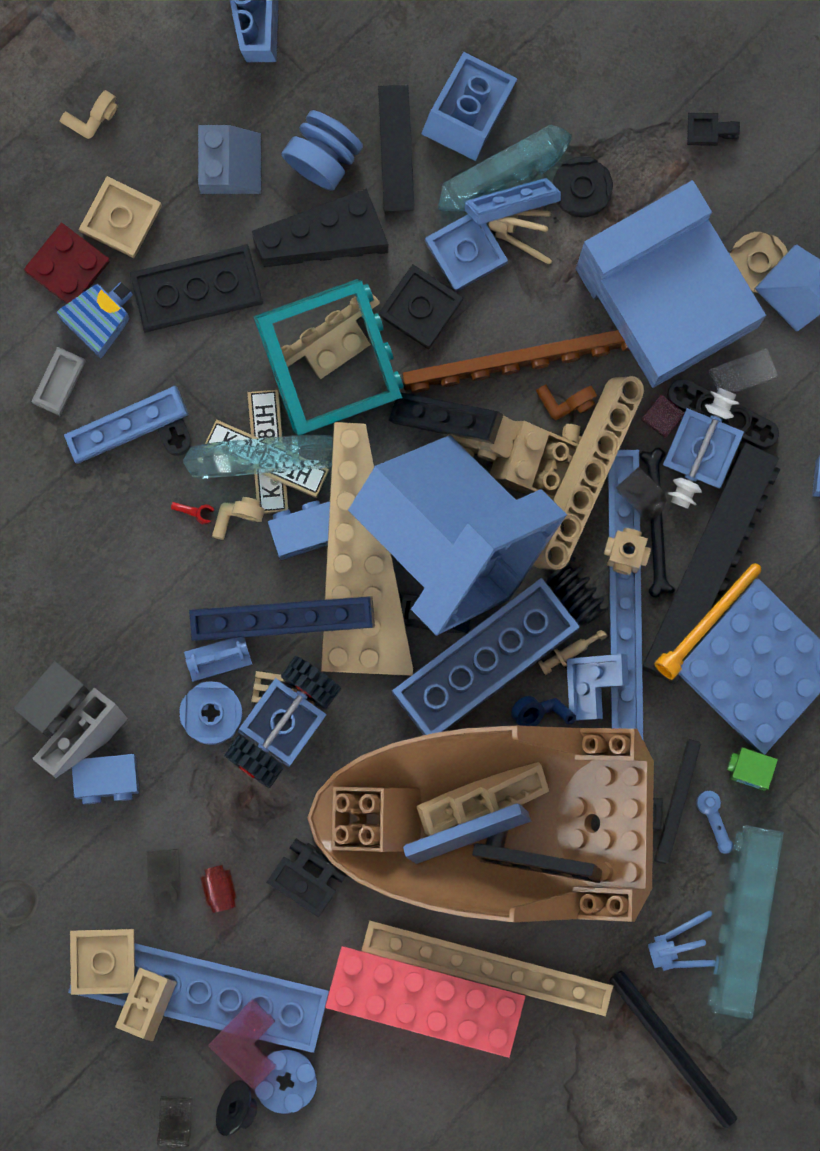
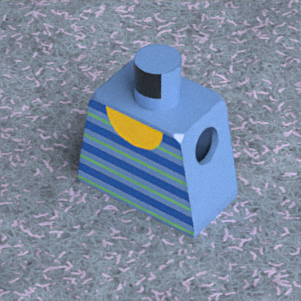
[57,282,133,359]

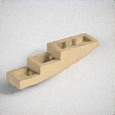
[416,762,549,836]

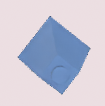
[754,245,820,331]

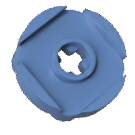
[180,681,242,745]
[254,1050,317,1114]

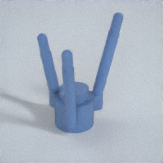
[648,911,718,971]

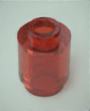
[200,865,237,913]

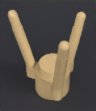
[489,209,552,264]

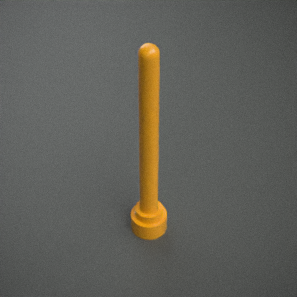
[654,563,761,680]

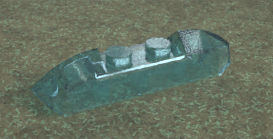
[437,125,572,212]
[182,435,333,478]

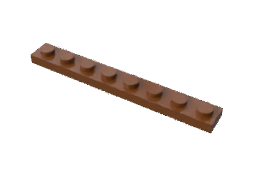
[402,330,630,393]

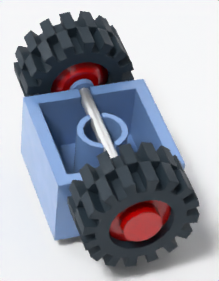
[224,656,341,788]

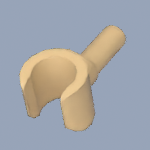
[562,424,601,450]

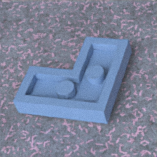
[567,654,629,721]

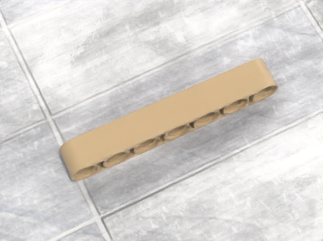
[533,376,644,570]

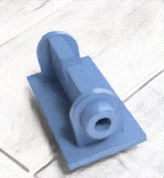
[184,637,252,682]

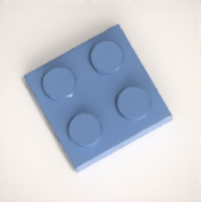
[425,214,508,292]

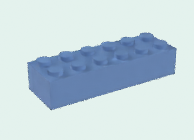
[392,578,580,735]

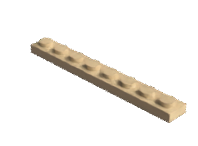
[362,920,613,1016]

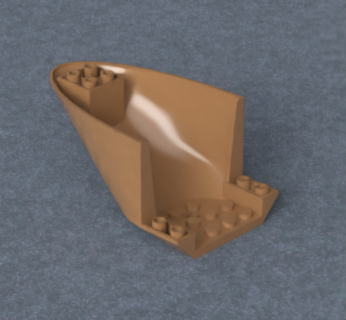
[307,726,654,922]

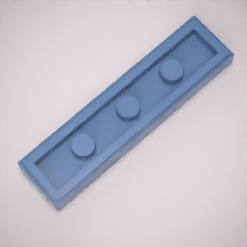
[64,386,189,464]
[403,803,531,864]

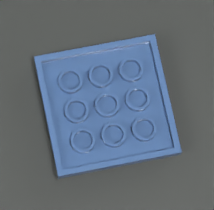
[679,579,820,755]

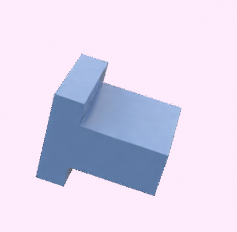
[576,180,766,388]
[348,435,567,636]

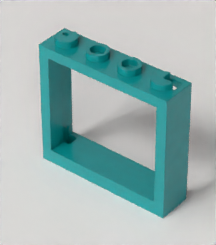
[253,279,403,436]

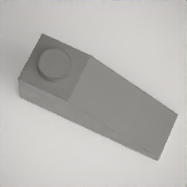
[33,688,128,778]

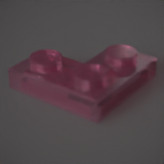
[208,998,276,1090]

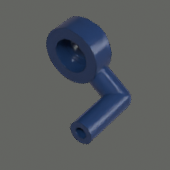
[511,696,576,726]

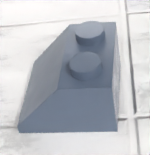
[198,125,261,194]

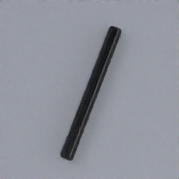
[609,971,737,1128]

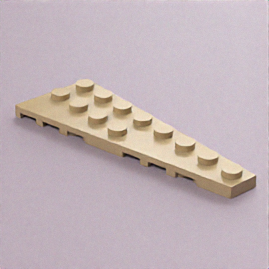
[321,422,413,676]

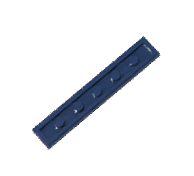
[189,596,375,641]

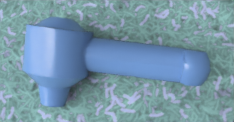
[696,791,733,854]

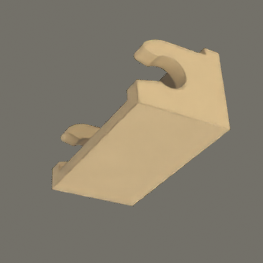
[115,967,177,1041]

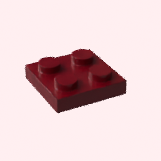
[24,222,110,304]

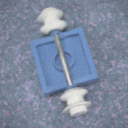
[663,388,744,509]

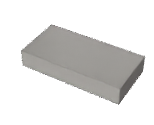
[32,347,86,416]

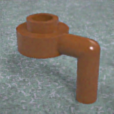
[536,384,598,420]

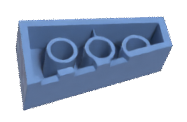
[230,0,279,62]

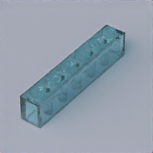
[707,825,784,1020]

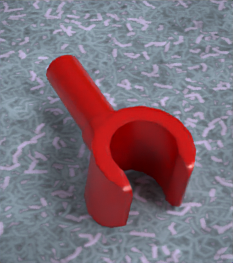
[171,502,215,525]

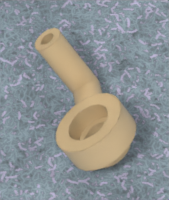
[59,90,118,139]
[212,497,265,540]

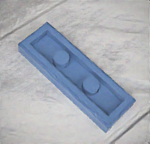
[465,178,561,225]

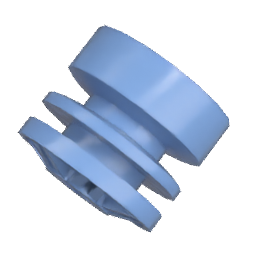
[281,110,363,191]

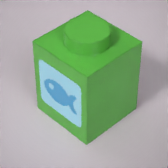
[727,747,778,791]

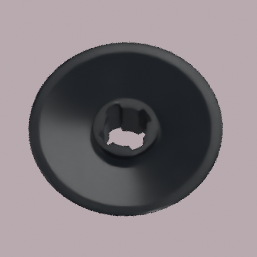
[216,1080,257,1136]

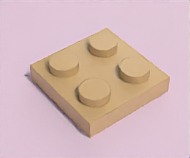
[79,176,162,258]
[70,929,135,995]

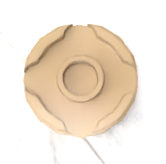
[730,232,788,293]

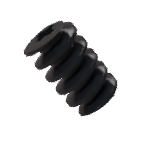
[546,556,610,626]

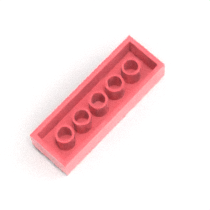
[325,946,525,1058]

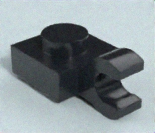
[687,113,740,146]

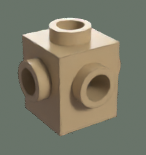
[604,528,651,575]

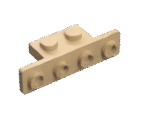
[281,294,380,379]

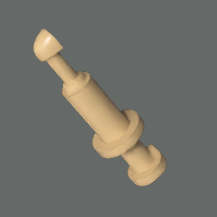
[538,630,607,675]

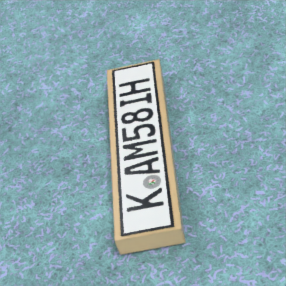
[248,390,289,514]
[204,419,329,498]

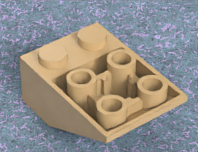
[490,421,589,505]

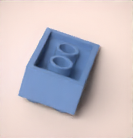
[421,52,517,161]

